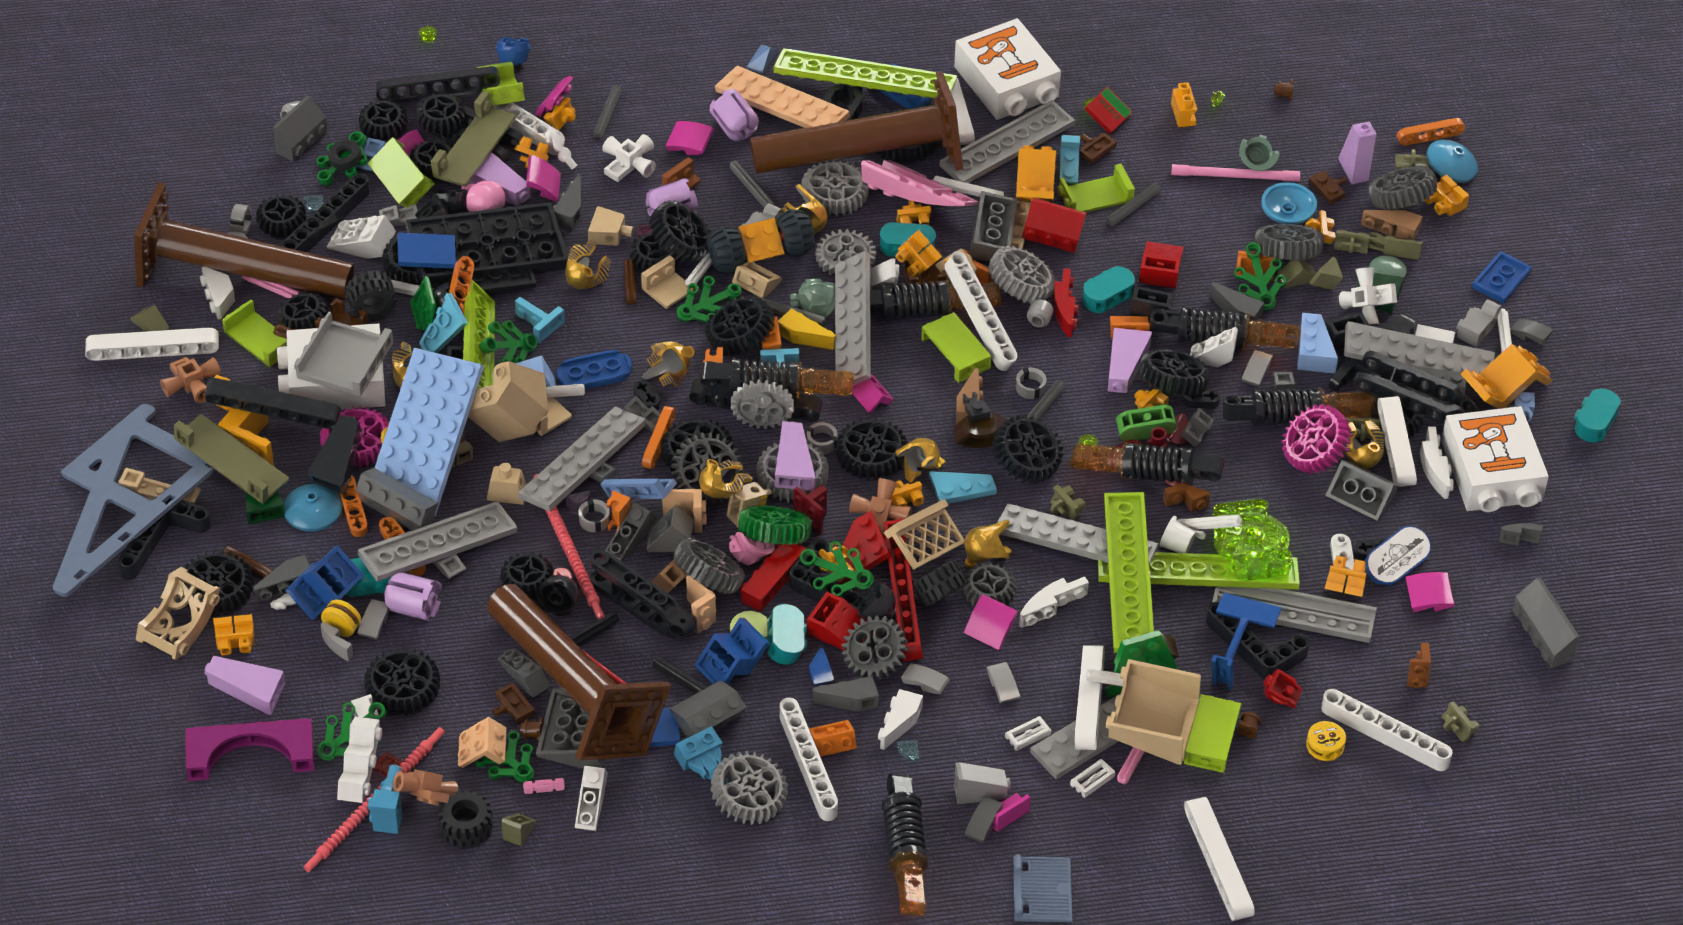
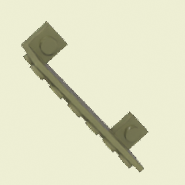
[431,91,516,187]
[174,414,289,504]

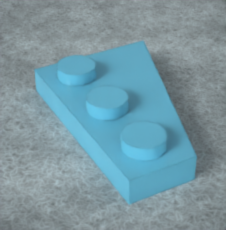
[419,293,468,353]
[929,471,997,504]

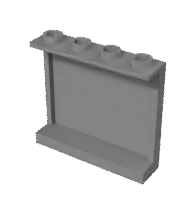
[294,312,393,397]

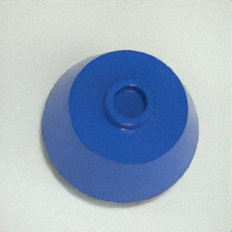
[495,37,531,66]

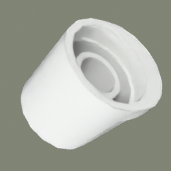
[1160,516,1206,553]

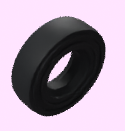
[328,140,362,170]

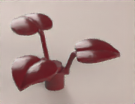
[1110,413,1194,487]

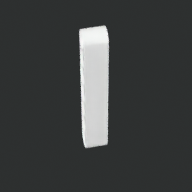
[944,251,1017,371]
[85,328,219,361]
[1075,646,1105,750]
[1321,689,1452,771]
[780,698,838,821]
[1184,797,1254,921]

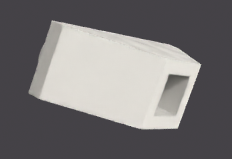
[200,267,235,320]
[1190,327,1238,367]

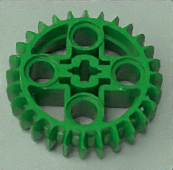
[738,505,812,545]

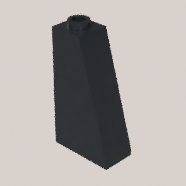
[307,415,362,495]

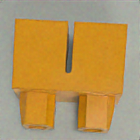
[1171,83,1197,127]
[1424,175,1469,216]
[895,230,942,276]
[1325,555,1367,597]
[213,614,254,656]

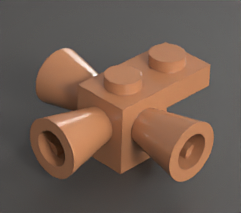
[160,357,221,403]
[849,478,912,536]
[393,769,458,805]

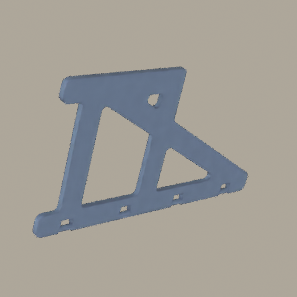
[53,404,216,597]

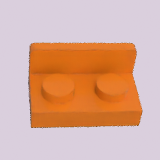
[1110,316,1150,338]
[809,720,856,757]

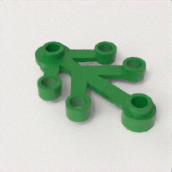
[316,131,368,186]
[1234,242,1286,311]
[676,276,742,324]
[479,320,538,364]
[800,541,874,597]
[317,702,386,761]
[475,731,534,783]

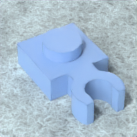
[1514,392,1535,422]

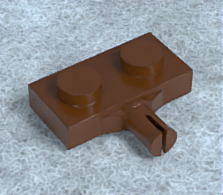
[1079,133,1117,164]
[1309,170,1347,205]
[492,683,535,724]

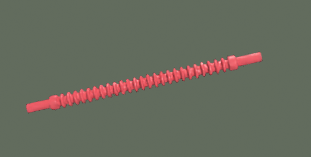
[533,474,605,620]
[304,727,445,872]

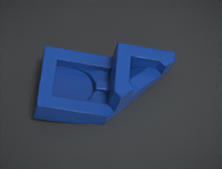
[808,648,834,687]

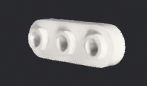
[1330,534,1354,585]

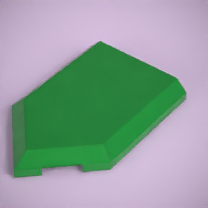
[410,276,436,330]

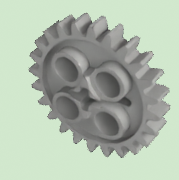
[816,229,876,275]
[731,380,794,429]

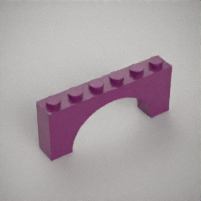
[186,718,314,781]

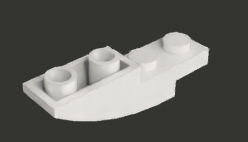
[1420,427,1453,499]
[1019,577,1089,628]

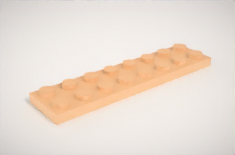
[715,66,850,128]

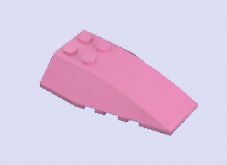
[861,160,979,206]

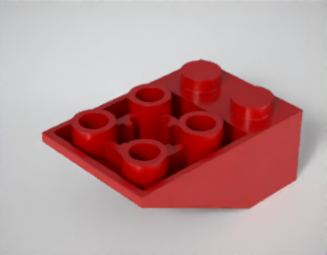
[1139,241,1184,288]
[807,592,874,651]

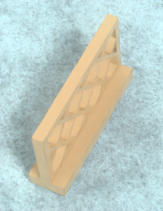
[884,499,965,570]

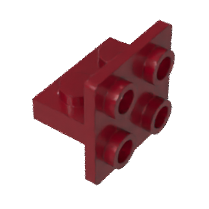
[793,485,827,535]

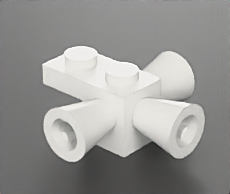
[603,134,656,182]
[1339,267,1397,326]

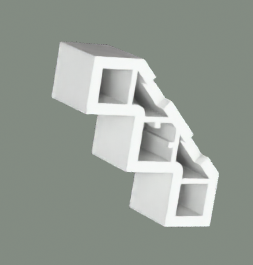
[337,717,382,803]

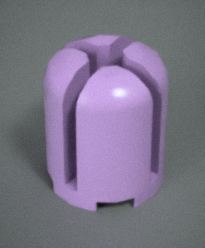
[709,89,759,141]
[645,178,698,216]
[384,572,442,621]

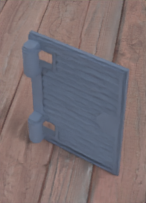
[1013,854,1072,922]

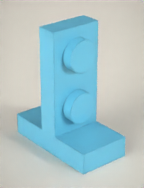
[1059,135,1080,185]
[515,297,565,344]
[760,348,799,370]

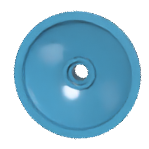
[1426,140,1478,183]
[1261,182,1317,224]
[284,484,343,532]

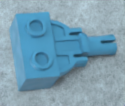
[674,726,728,785]
[368,765,403,834]

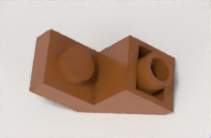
[1163,483,1210,512]

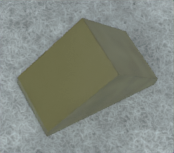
[1309,256,1343,290]
[1277,259,1316,289]
[130,305,170,332]
[502,813,537,847]

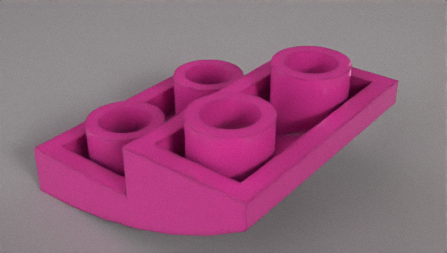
[535,76,573,117]
[666,121,714,155]
[526,155,561,202]
[1406,572,1455,612]
[964,594,1018,650]

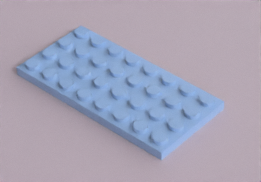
[375,348,484,516]

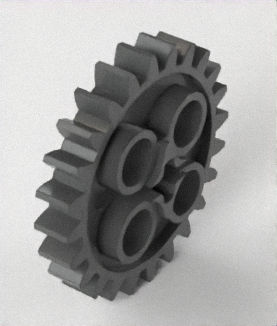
[842,615,908,679]

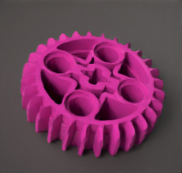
[1282,404,1352,474]
[320,406,390,469]

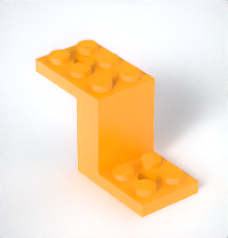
[1016,145,1056,203]
[1461,344,1552,409]
[214,375,274,466]

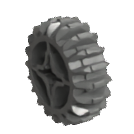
[962,562,1017,607]

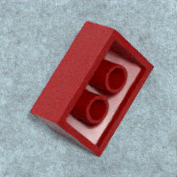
[1021,198,1086,253]

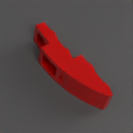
[1053,268,1079,337]

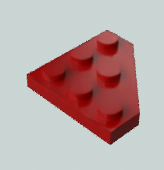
[837,510,892,585]

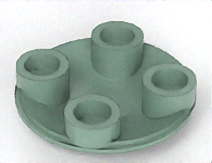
[1369,256,1406,277]

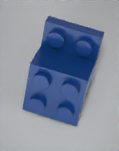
[285,545,364,620]
[694,618,770,685]

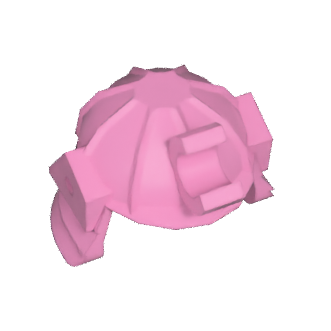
[729,532,775,565]

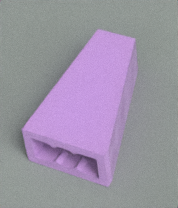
[1338,122,1376,184]
[468,152,531,206]
[1108,328,1152,393]
[775,421,815,491]
[205,656,285,715]

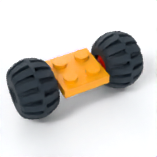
[707,209,815,273]

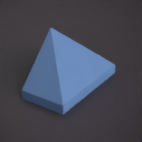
[747,44,777,74]

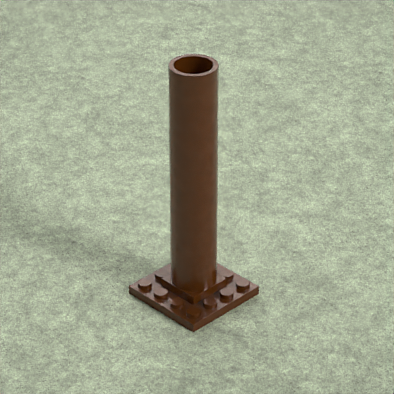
[750,71,963,174]
[134,182,355,300]
[487,584,672,761]

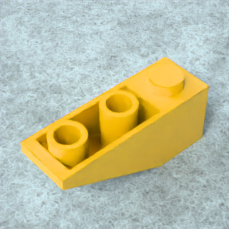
[778,308,836,350]

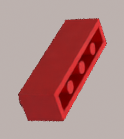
[740,544,806,612]

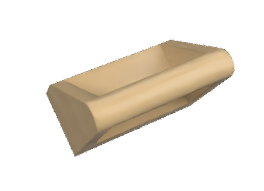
[732,262,782,298]

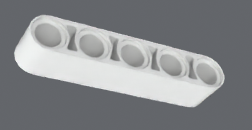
[951,78,975,146]
[493,103,564,155]
[1377,396,1417,487]

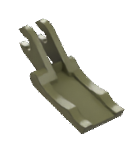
[1368,232,1423,260]

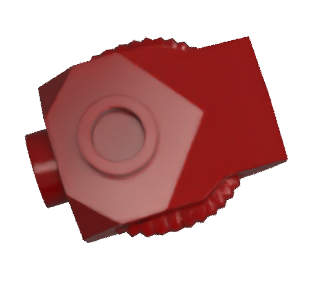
[1263,669,1303,708]

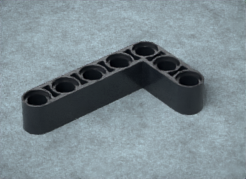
[118,498,211,579]
[790,539,866,610]
[1206,602,1310,679]

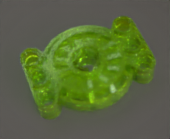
[1212,499,1292,581]

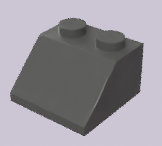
[646,504,694,552]

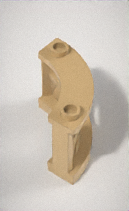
[136,567,220,660]

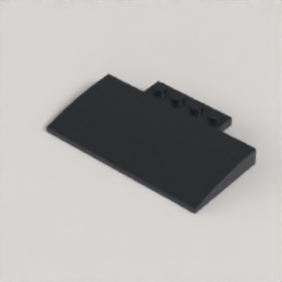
[405,202,568,294]

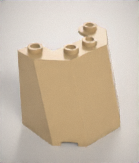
[468,361,549,442]
[1106,659,1201,765]

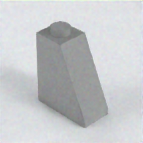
[954,762,1011,804]

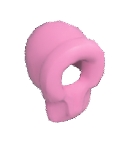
[462,181,505,212]

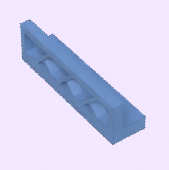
[600,478,677,499]

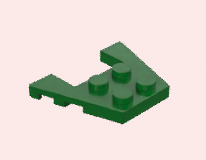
[1104,630,1178,698]

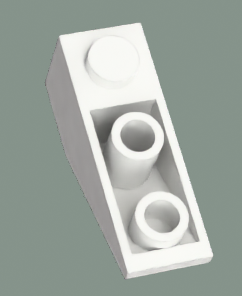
[870,259,899,290]
[878,689,923,750]
[575,766,608,831]

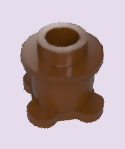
[1274,79,1293,101]
[1236,712,1261,739]
[520,717,543,742]

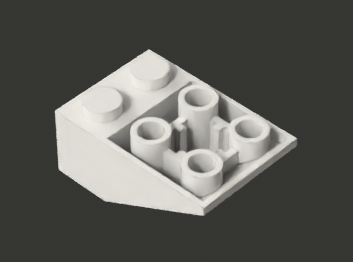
[327,215,396,259]

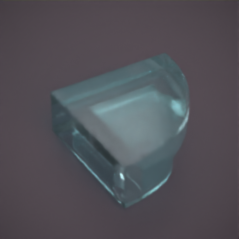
[304,195,323,212]
[897,740,919,761]

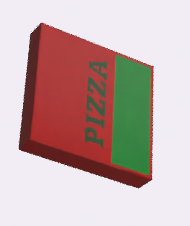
[1084,87,1132,135]

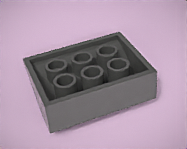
[536,688,604,769]

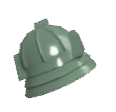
[1239,134,1280,171]
[790,279,835,317]

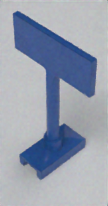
[1211,593,1282,690]

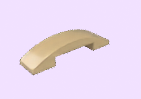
[1010,201,1031,250]
[119,468,201,504]

